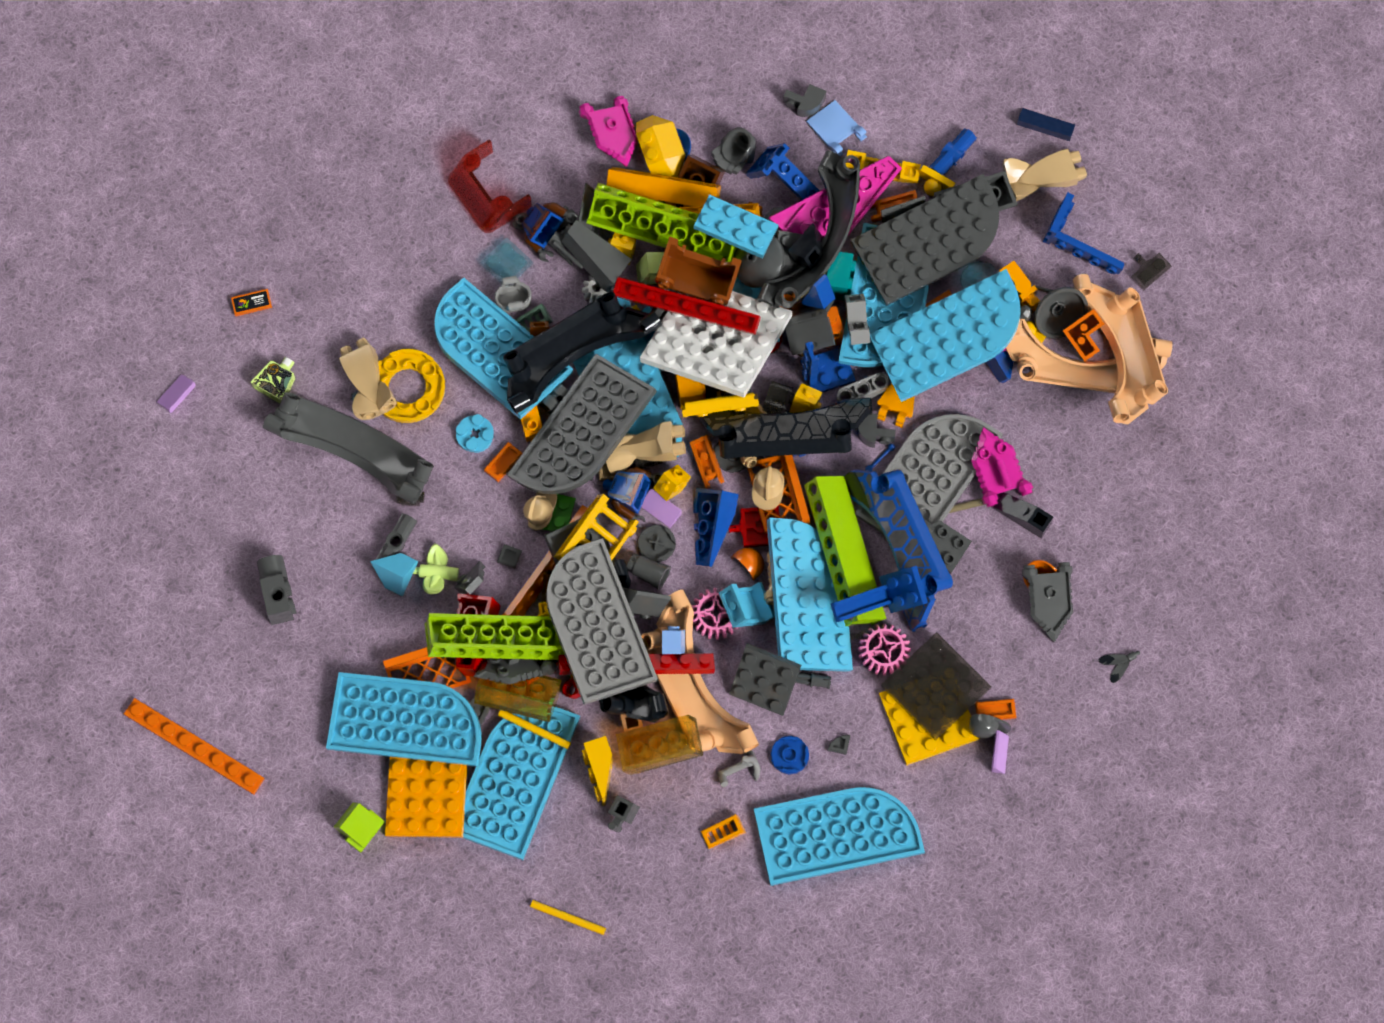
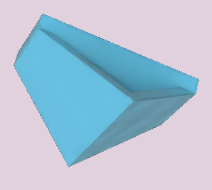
[370,553,418,596]

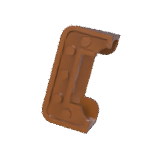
[655,237,742,306]

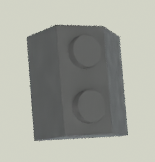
[622,587,671,620]

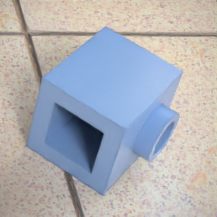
[662,626,685,654]

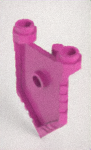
[579,96,638,167]
[971,427,1033,508]

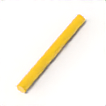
[498,709,571,749]
[530,900,606,935]

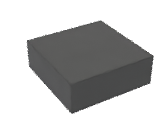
[497,544,522,569]

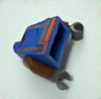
[522,202,579,262]
[603,467,662,528]

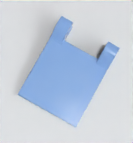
[806,100,867,157]

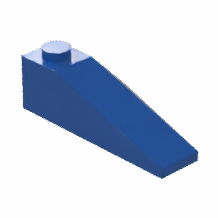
[693,488,739,567]

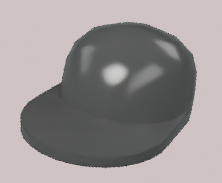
[969,714,1011,739]

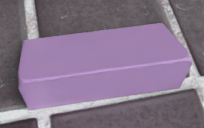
[157,374,196,413]
[641,489,682,528]
[991,730,1009,774]

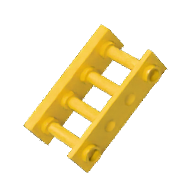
[554,494,639,561]

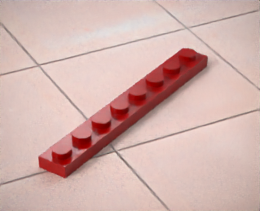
[613,277,761,335]
[558,653,715,675]

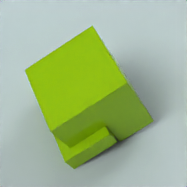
[334,802,385,853]

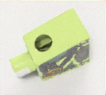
[251,357,295,403]

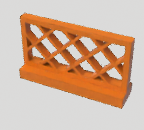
[747,455,810,534]
[383,647,471,689]

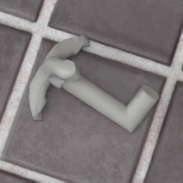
[717,750,760,787]

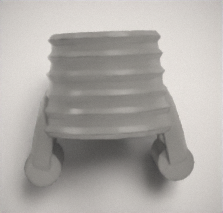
[495,275,531,313]

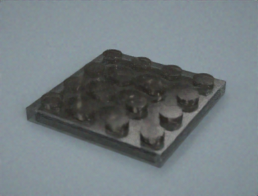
[881,632,992,741]

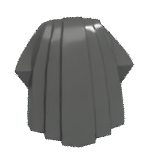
[711,127,756,175]

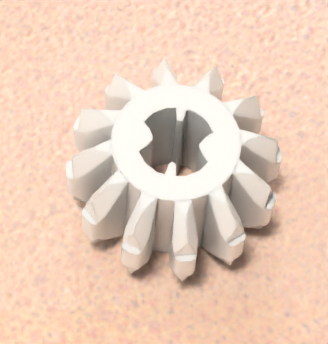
[582,276,614,304]

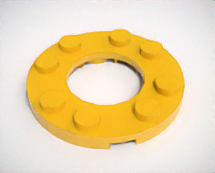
[378,349,445,423]

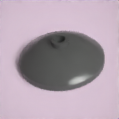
[734,236,785,288]
[1034,287,1088,338]

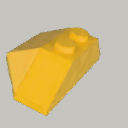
[636,115,686,178]

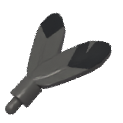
[1099,651,1140,683]

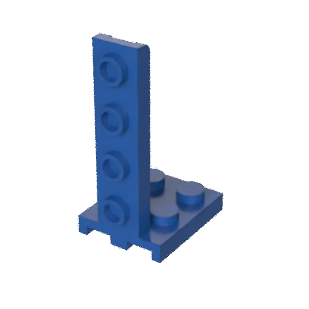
[745,143,820,200]
[1042,192,1124,274]
[800,342,856,392]
[830,566,928,622]

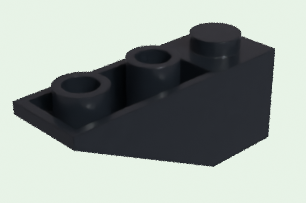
[993,492,1054,539]

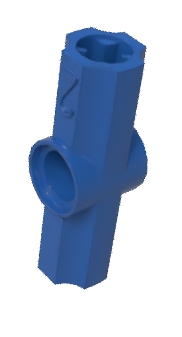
[929,128,977,176]

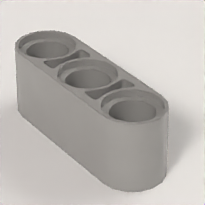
[836,373,889,402]

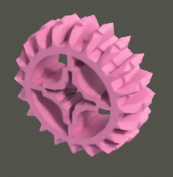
[691,588,739,640]
[858,624,911,676]

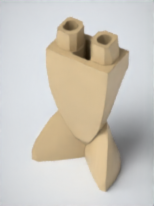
[1003,149,1087,202]
[339,338,397,420]
[606,421,686,476]

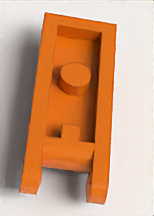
[871,190,918,222]
[689,435,725,489]

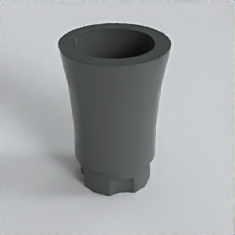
[627,553,671,590]

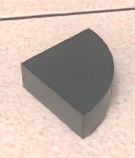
[827,735,850,755]

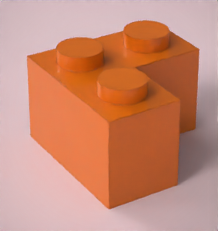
[1063,308,1105,362]

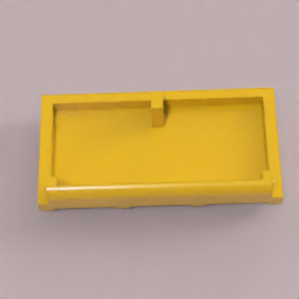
[682,391,759,417]

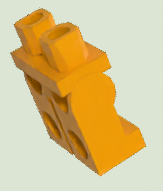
[999,261,1040,313]

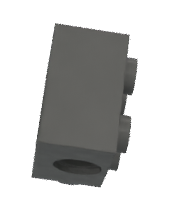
[924,519,972,574]
[257,555,297,625]

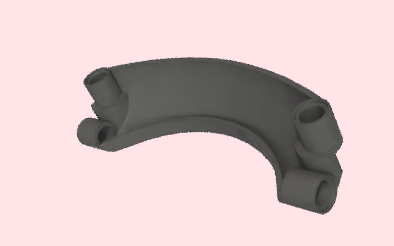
[757,151,860,308]
[263,392,434,504]

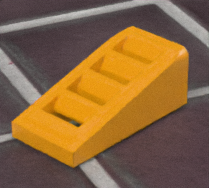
[701,814,746,849]

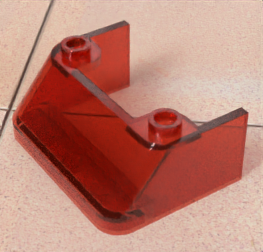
[448,139,532,233]

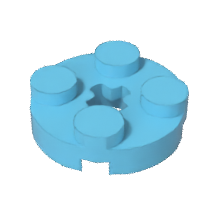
[456,414,494,453]

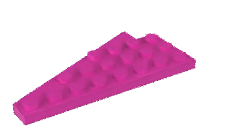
[768,156,902,238]

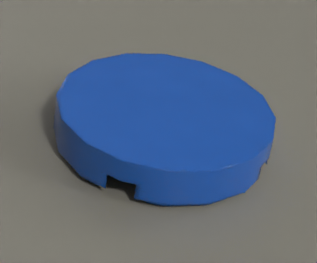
[770,736,809,775]

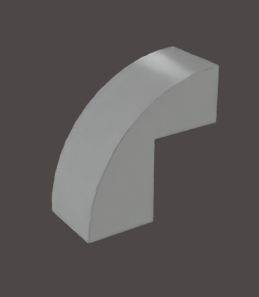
[845,294,870,345]

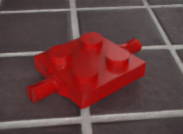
[729,506,780,547]

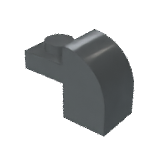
[783,84,827,117]
[857,413,896,448]

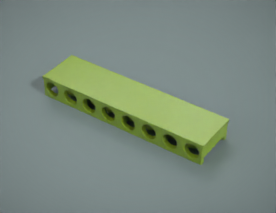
[586,183,736,262]
[804,476,886,626]
[424,613,564,660]

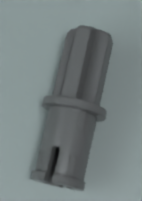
[796,672,831,689]

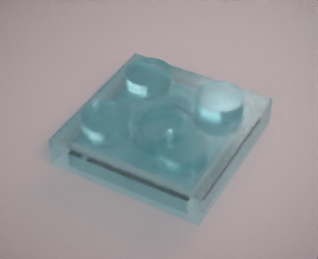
[480,237,533,285]

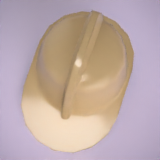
[752,466,784,510]
[523,493,557,530]

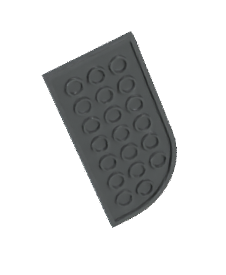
[851,174,999,306]
[507,354,657,494]

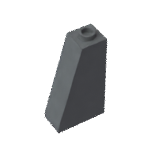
[561,220,632,293]

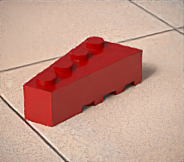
[456,593,501,677]

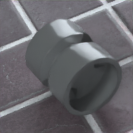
[539,383,568,415]

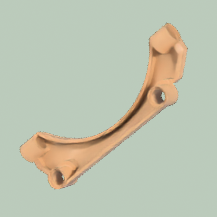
[1073,274,1168,424]
[1006,318,1172,393]
[641,590,759,754]

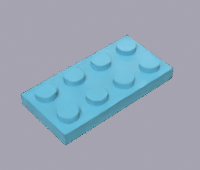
[693,195,778,259]

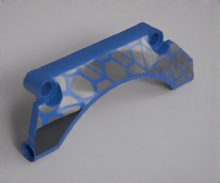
[844,469,953,632]

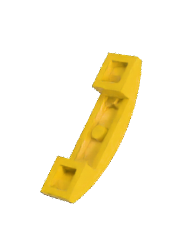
[845,150,921,183]

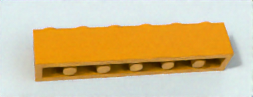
[606,167,721,207]

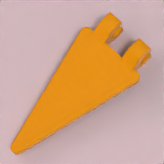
[877,383,915,428]

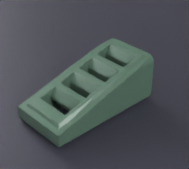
[515,303,554,332]

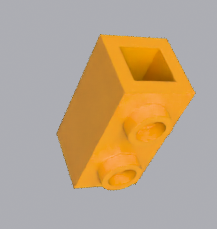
[520,405,542,442]

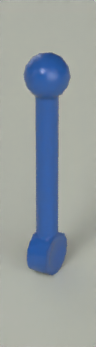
[865,444,895,471]

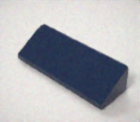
[1017,108,1075,141]

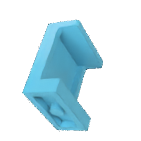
[719,582,775,628]

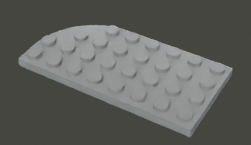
[855,414,1003,534]
[546,538,658,705]

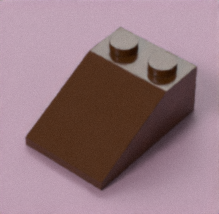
[676,155,726,207]

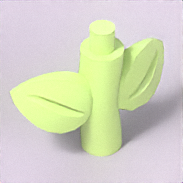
[413,543,459,594]

